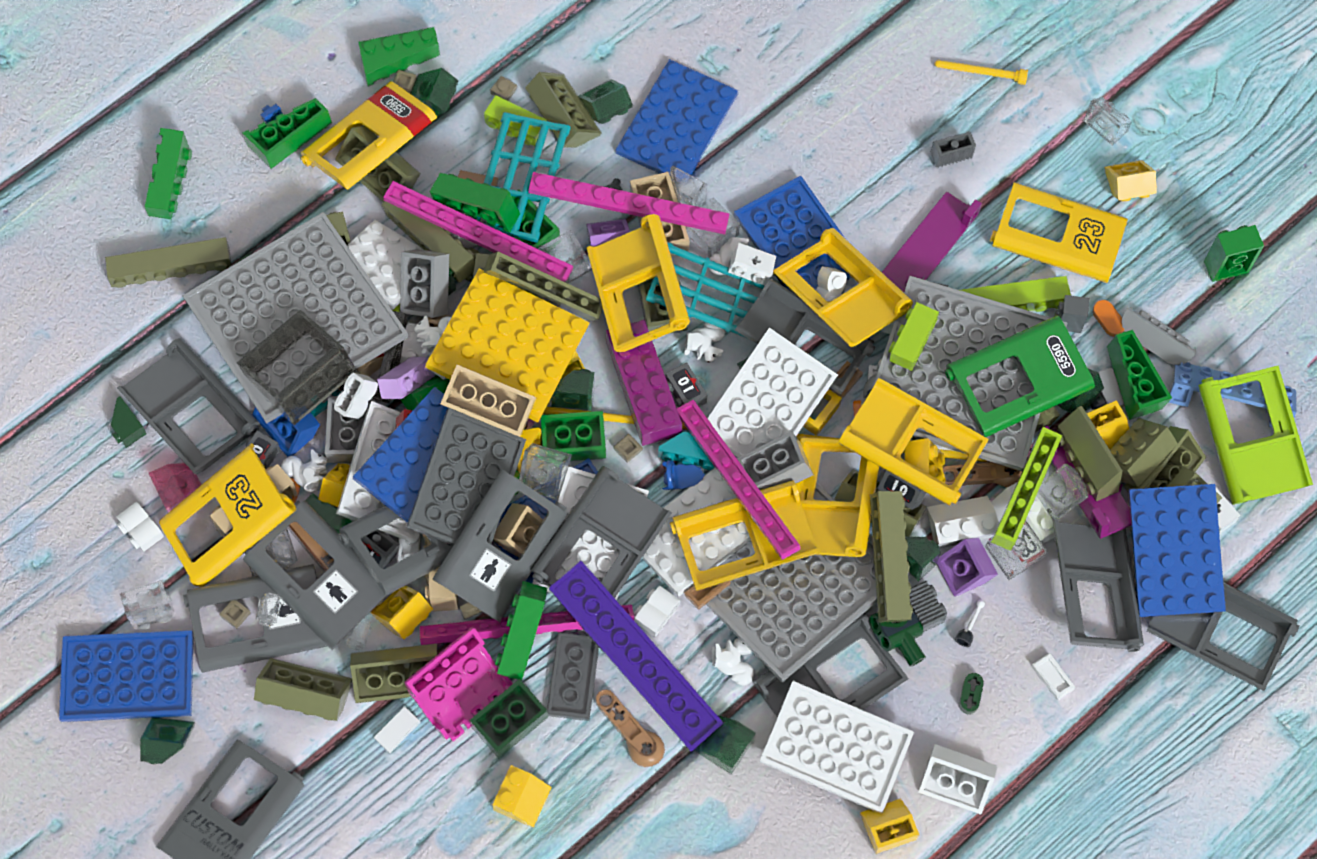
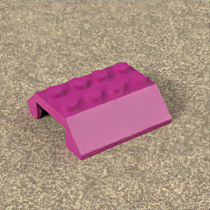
[405,627,513,742]

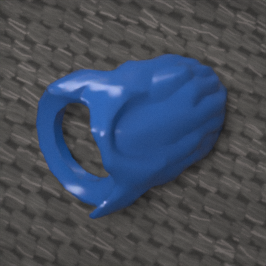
[662,460,705,490]

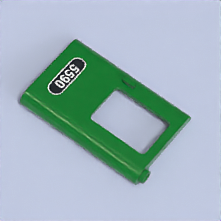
[944,315,1095,437]

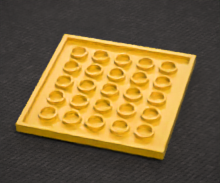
[425,268,590,423]

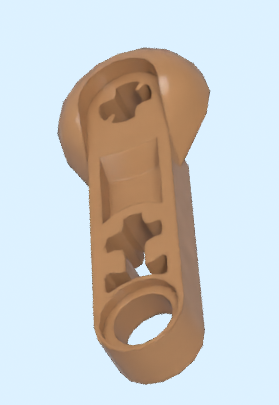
[943,462,1022,487]
[596,690,665,767]

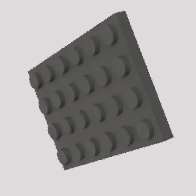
[406,408,526,545]

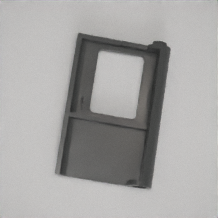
[531,466,672,598]

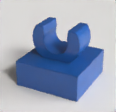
[260,104,284,124]

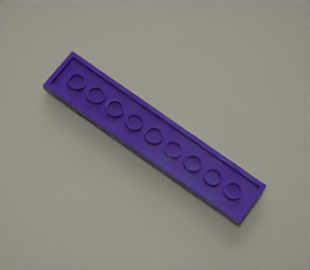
[548,561,723,752]

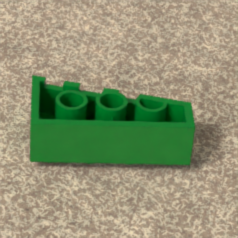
[358,27,440,86]
[242,98,332,169]
[145,128,192,220]
[429,173,520,233]
[1107,330,1172,420]
[495,581,548,680]

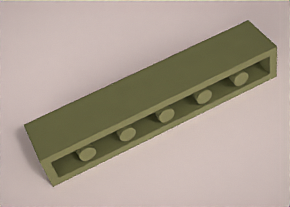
[381,201,476,283]
[105,237,232,288]
[484,251,603,322]
[870,491,913,622]

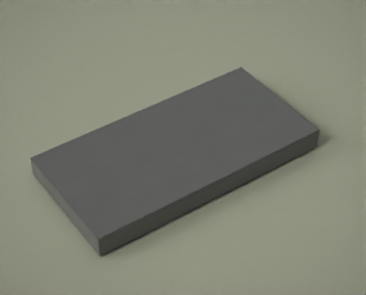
[547,632,599,721]

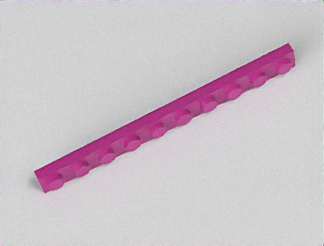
[529,172,730,234]
[383,181,573,282]
[677,400,801,560]
[420,604,634,645]

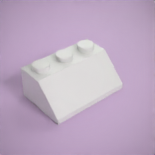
[991,482,1055,546]
[926,496,999,548]
[919,744,997,814]

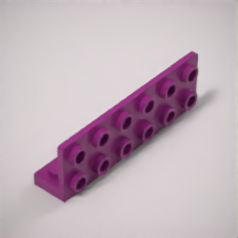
[882,192,982,292]
[1040,426,1131,539]

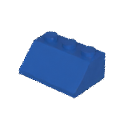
[252,402,320,457]

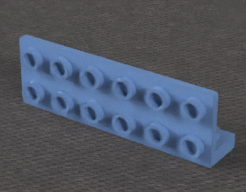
[1168,362,1297,428]

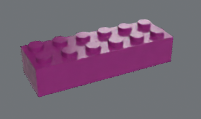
[606,320,682,446]

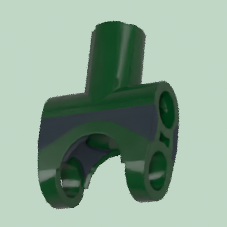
[869,612,926,667]

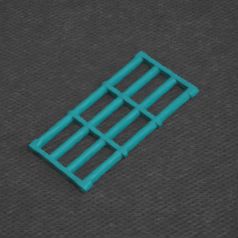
[473,112,571,242]
[646,242,765,339]

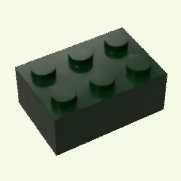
[469,679,548,759]

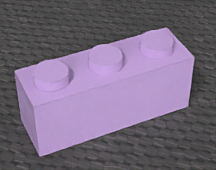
[377,357,436,399]

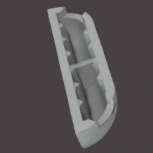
[1122,307,1196,365]

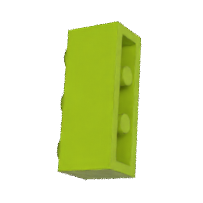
[484,95,547,147]
[888,302,939,371]

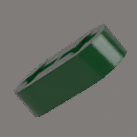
[959,673,984,714]

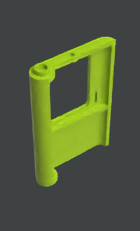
[1198,365,1313,505]

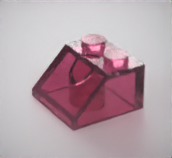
[149,463,206,512]

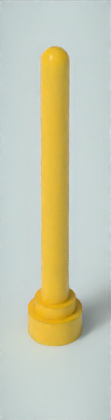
[935,60,1028,85]

